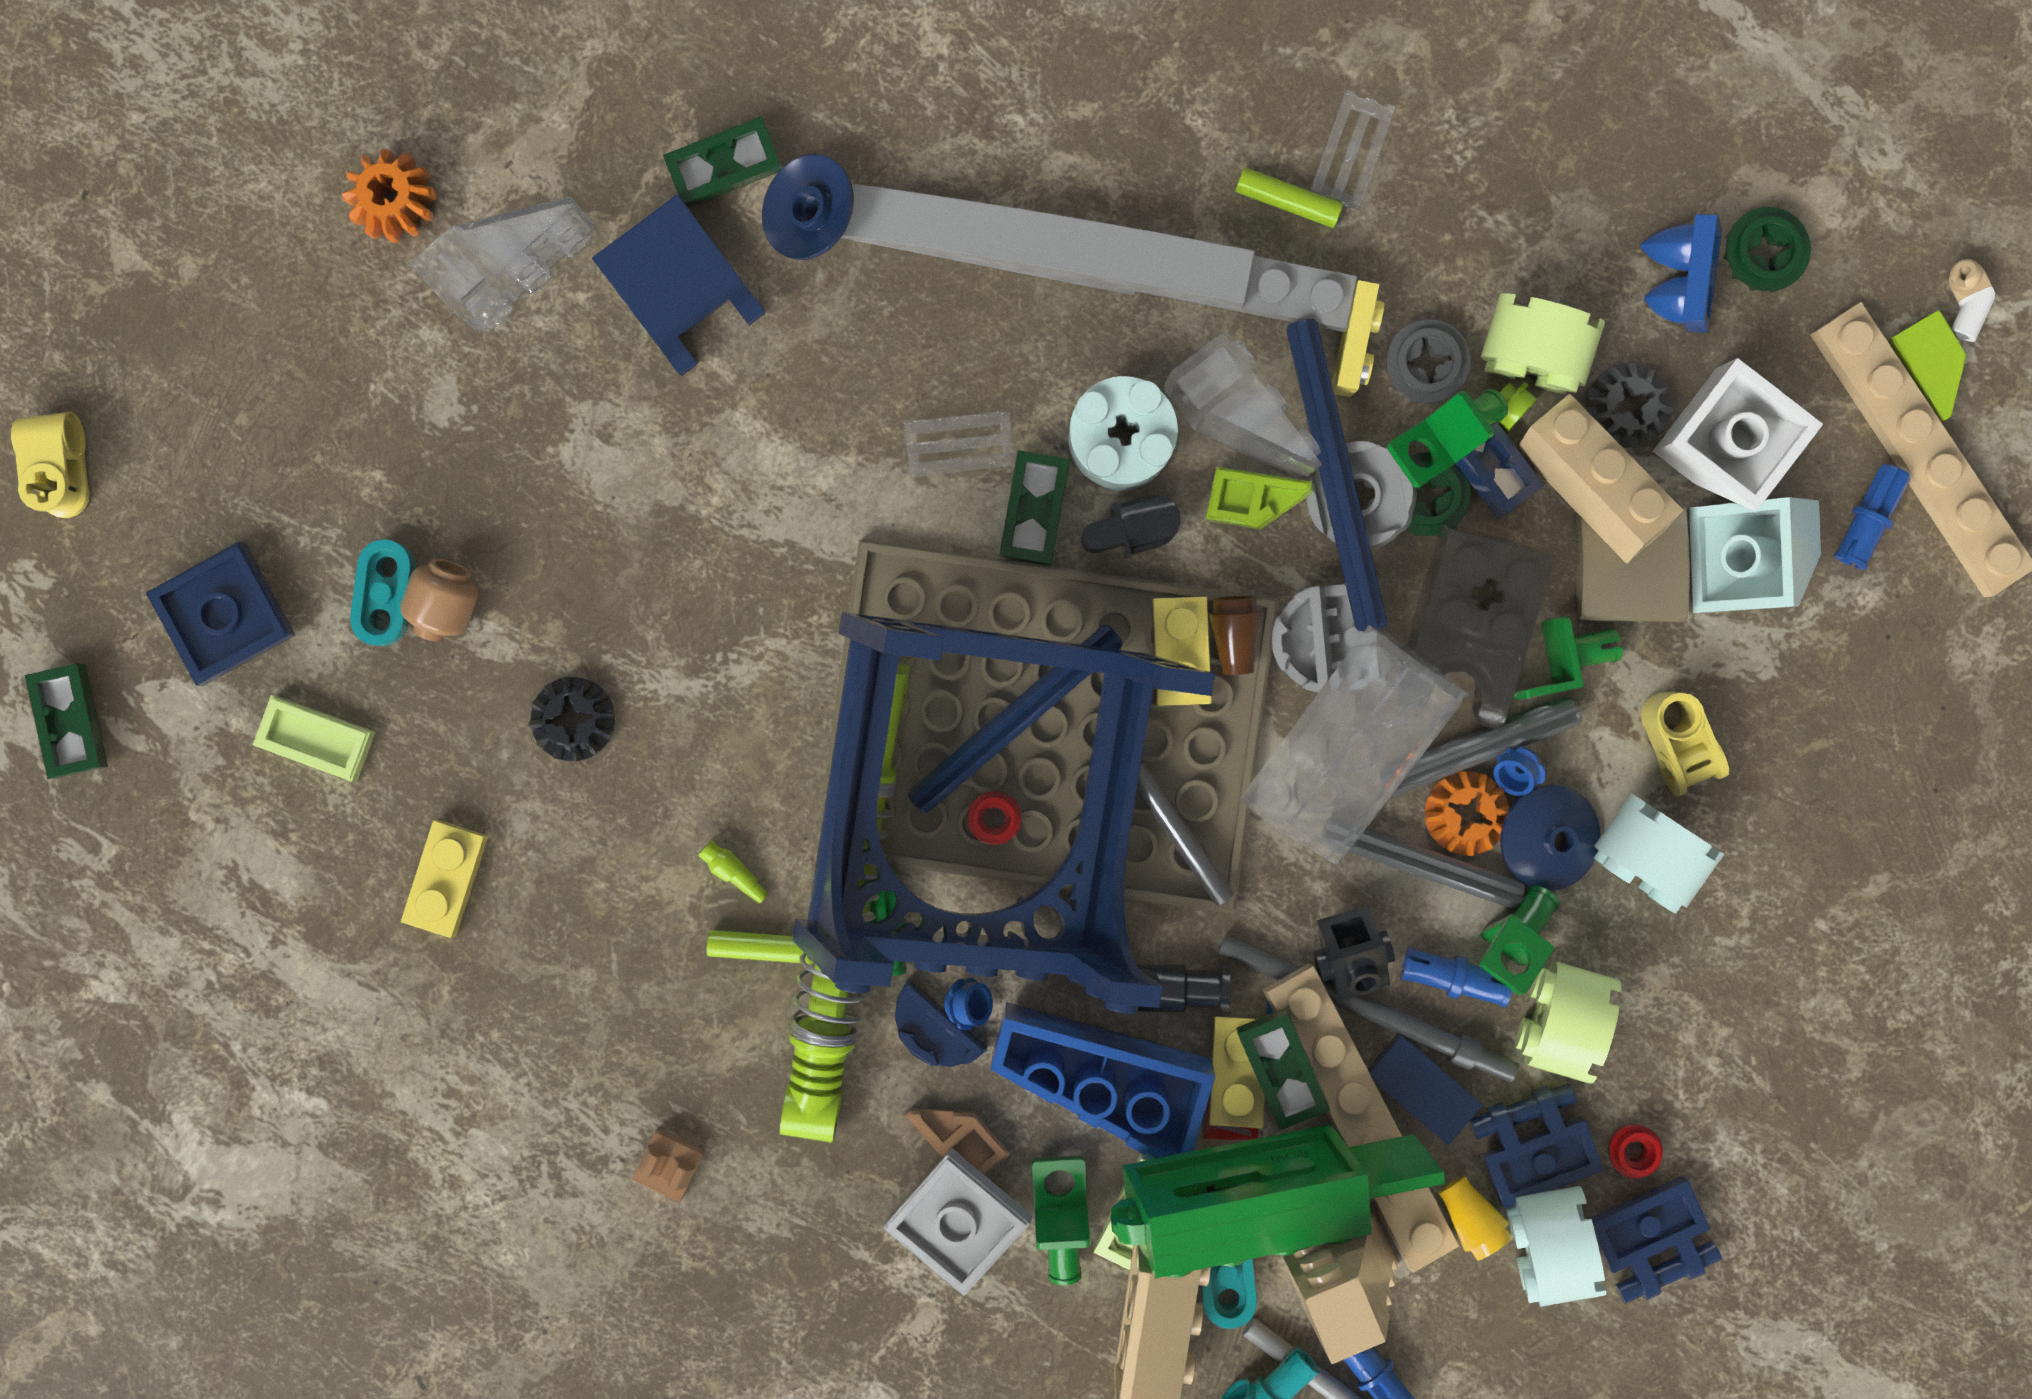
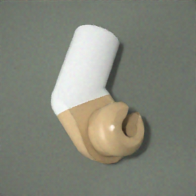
[1949,259,1995,342]

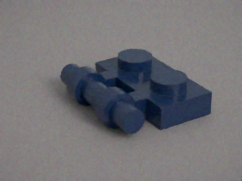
[1469,1083,1605,1208]
[1588,1176,1722,1304]

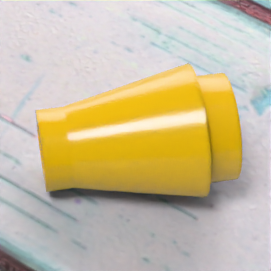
[1438,1175,1513,1261]

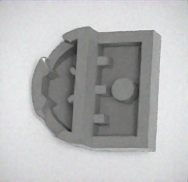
[1272,581,1391,693]

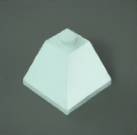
[1689,497,1821,613]

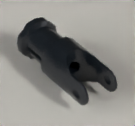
[1137,964,1230,1013]

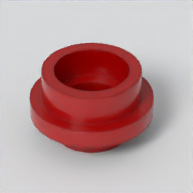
[968,791,1021,845]
[1608,1124,1663,1179]

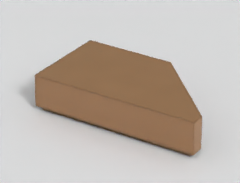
[905,1107,1010,1176]

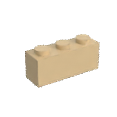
[1517,394,1684,564]

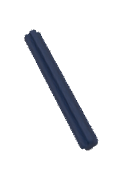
[908,624,1123,813]

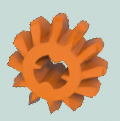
[341,148,438,243]

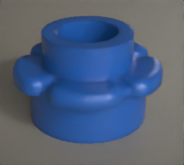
[1494,746,1546,796]
[944,977,993,1030]

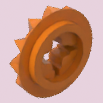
[1425,771,1510,856]

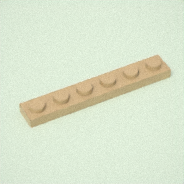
[1810,302,2032,598]
[1262,964,1459,1273]

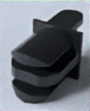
[1081,495,1181,559]

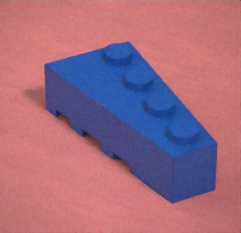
[990,1002,1215,1158]

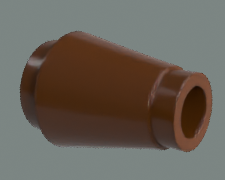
[1208,595,1262,675]

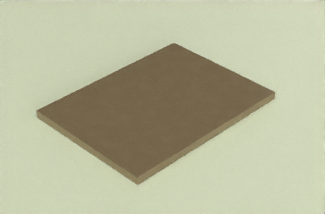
[814,539,1279,914]

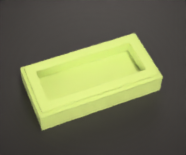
[253,695,376,782]

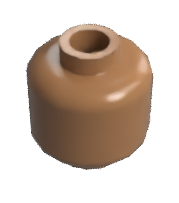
[400,558,480,642]

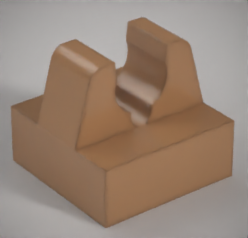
[632,1128,706,1203]

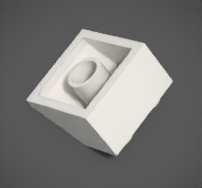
[1652,358,1823,511]

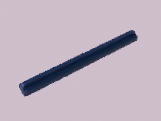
[1286,319,1388,632]

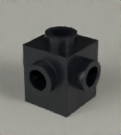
[1313,906,1395,1000]

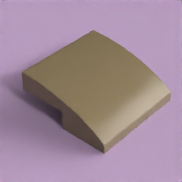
[1574,508,1690,622]

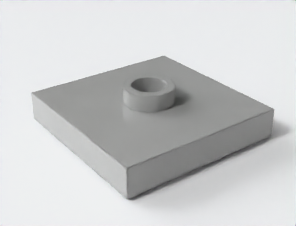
[882,1147,1033,1296]

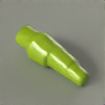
[698,839,768,903]

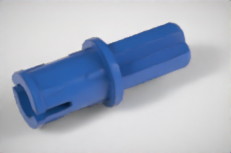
[1833,464,1910,571]
[1344,1347,1414,1399]

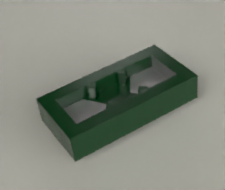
[663,116,782,208]
[999,450,1070,566]
[24,663,108,779]
[1237,1008,1330,1130]

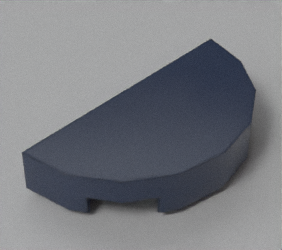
[895,978,988,1067]

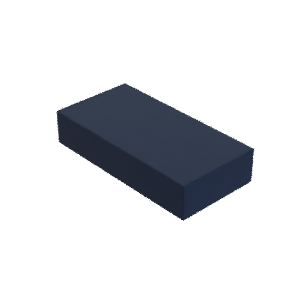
[1367,1033,1482,1145]

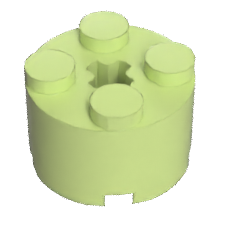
[1481,293,1605,394]
[1515,961,1621,1084]

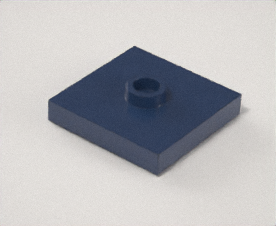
[146,541,296,686]

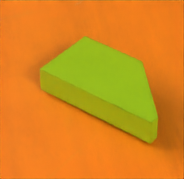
[1887,310,1966,422]
[1206,467,1315,530]

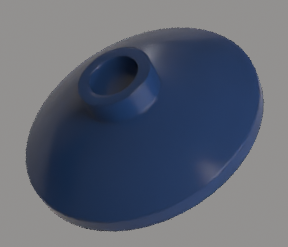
[762,154,854,260]
[1500,785,1601,891]

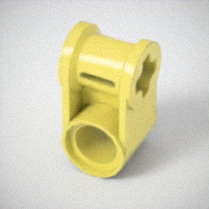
[11,412,90,518]
[1641,691,1729,797]

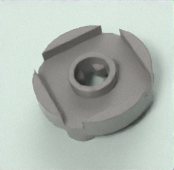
[1307,441,1417,549]

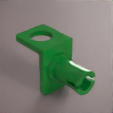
[1387,389,1508,488]
[1506,616,1623,701]
[1480,885,1560,995]
[1032,1156,1091,1285]

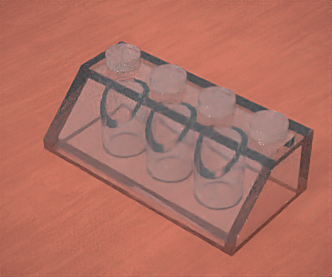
[1239,625,1469,865]

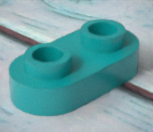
[350,539,416,646]
[1200,1259,1257,1329]

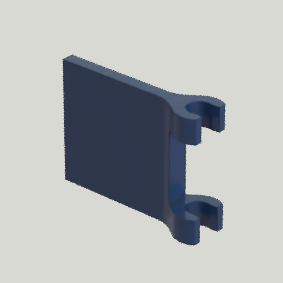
[592,194,766,376]

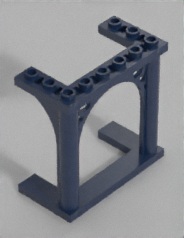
[792,612,1215,1014]

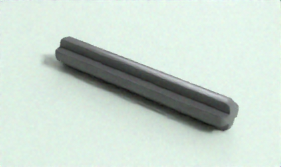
[1378,697,1582,797]
[1320,816,1525,909]

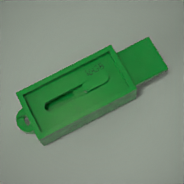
[1110,1124,1445,1279]

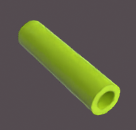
[1235,167,1343,229]
[707,930,814,964]

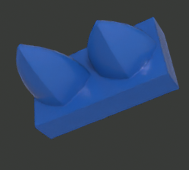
[1640,214,1722,333]

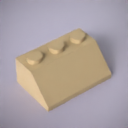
[1114,1245,1211,1399]

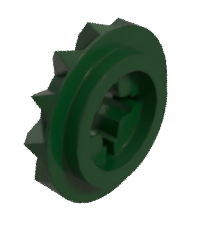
[1723,207,1811,293]
[1406,452,1471,536]

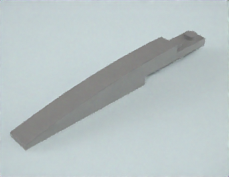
[841,184,1357,332]

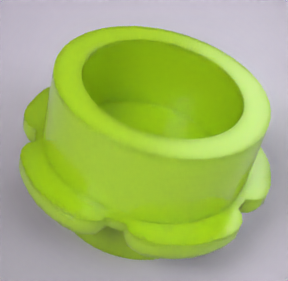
[1498,383,1538,432]

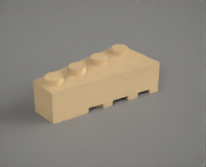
[1281,1204,1398,1364]

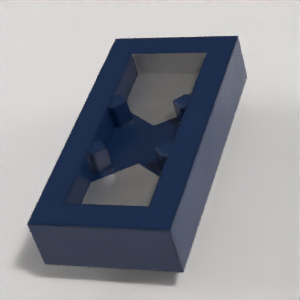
[1456,423,1544,520]

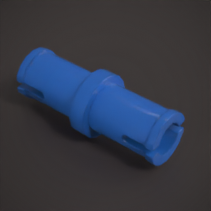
[1400,946,1512,1008]

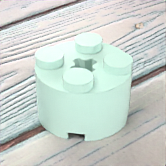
[1068,376,1178,491]
[1594,793,1725,914]
[1506,1186,1606,1307]

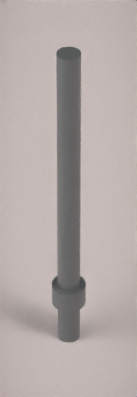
[1218,934,1519,1083]

